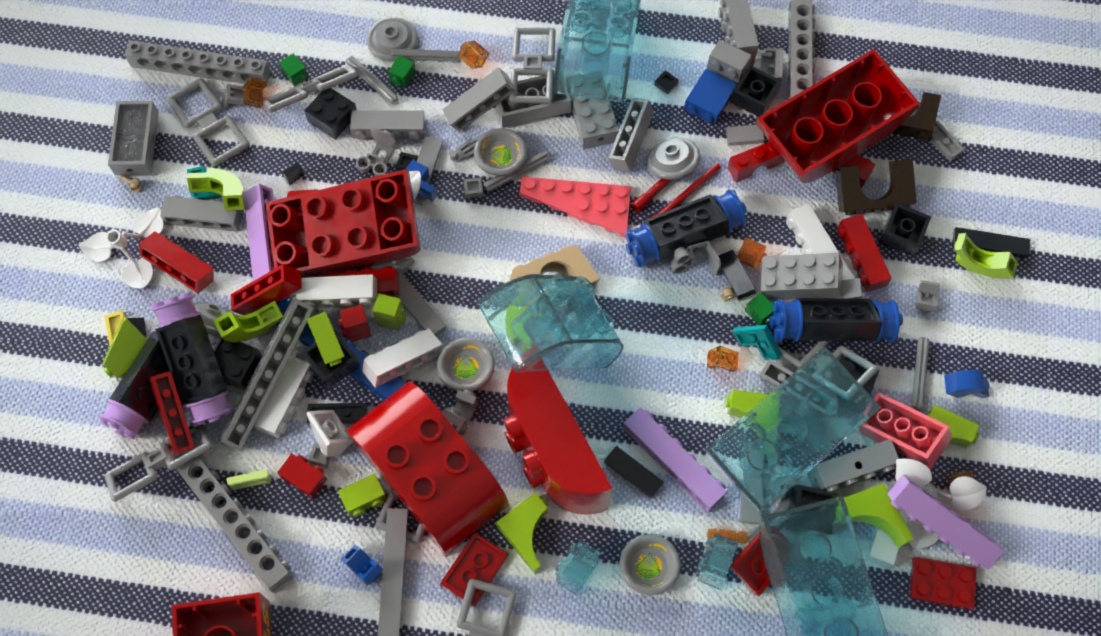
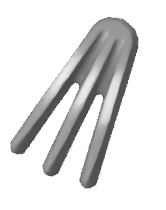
[449,138,476,162]

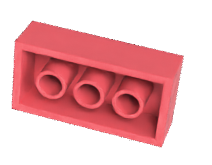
[857,392,952,470]

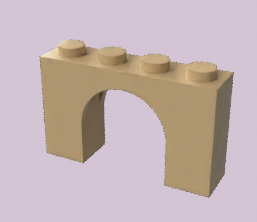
[509,244,600,315]

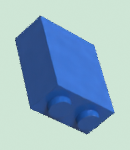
[684,69,737,125]

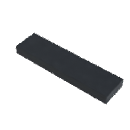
[953,227,1030,258]

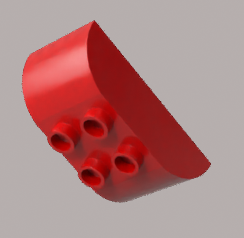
[756,49,920,183]
[503,346,612,515]
[345,381,509,557]

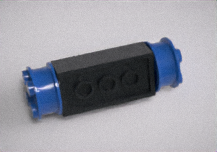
[625,189,747,268]
[769,298,903,343]

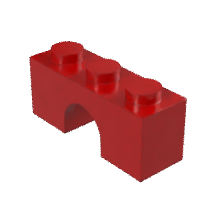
[728,141,785,182]

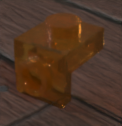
[707,346,739,372]

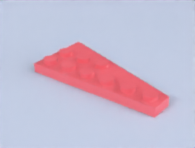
[520,176,631,238]

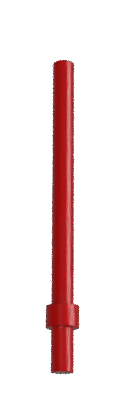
[650,163,721,218]

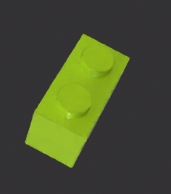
[372,293,406,331]
[338,473,386,517]

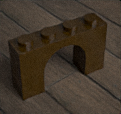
[891,92,941,141]
[835,159,917,215]

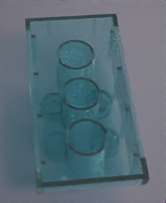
[553,0,642,103]
[477,274,624,372]
[704,346,881,514]
[759,496,888,636]

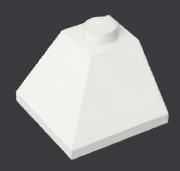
[307,410,353,457]

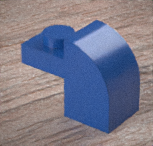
[406,160,437,202]
[944,370,990,398]
[340,545,383,586]

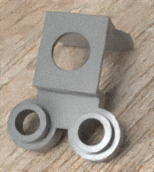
[356,128,396,176]
[671,241,721,275]

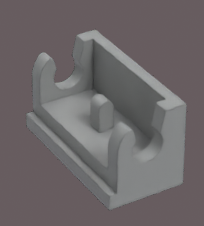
[761,48,783,81]

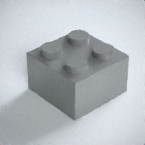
[707,40,751,85]

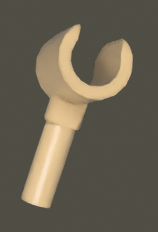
[119,175,142,193]

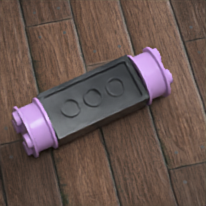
[151,292,234,426]
[98,323,171,440]

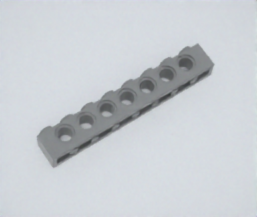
[788,0,815,99]
[125,40,271,87]
[219,299,314,451]
[176,454,292,593]

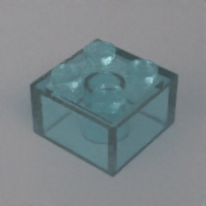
[695,533,738,590]
[555,539,601,596]

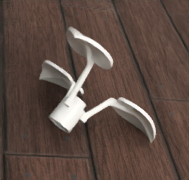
[79,207,164,289]
[895,459,987,550]

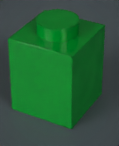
[279,53,308,86]
[388,55,416,88]
[745,292,773,325]

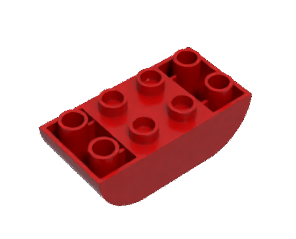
[266,169,421,278]

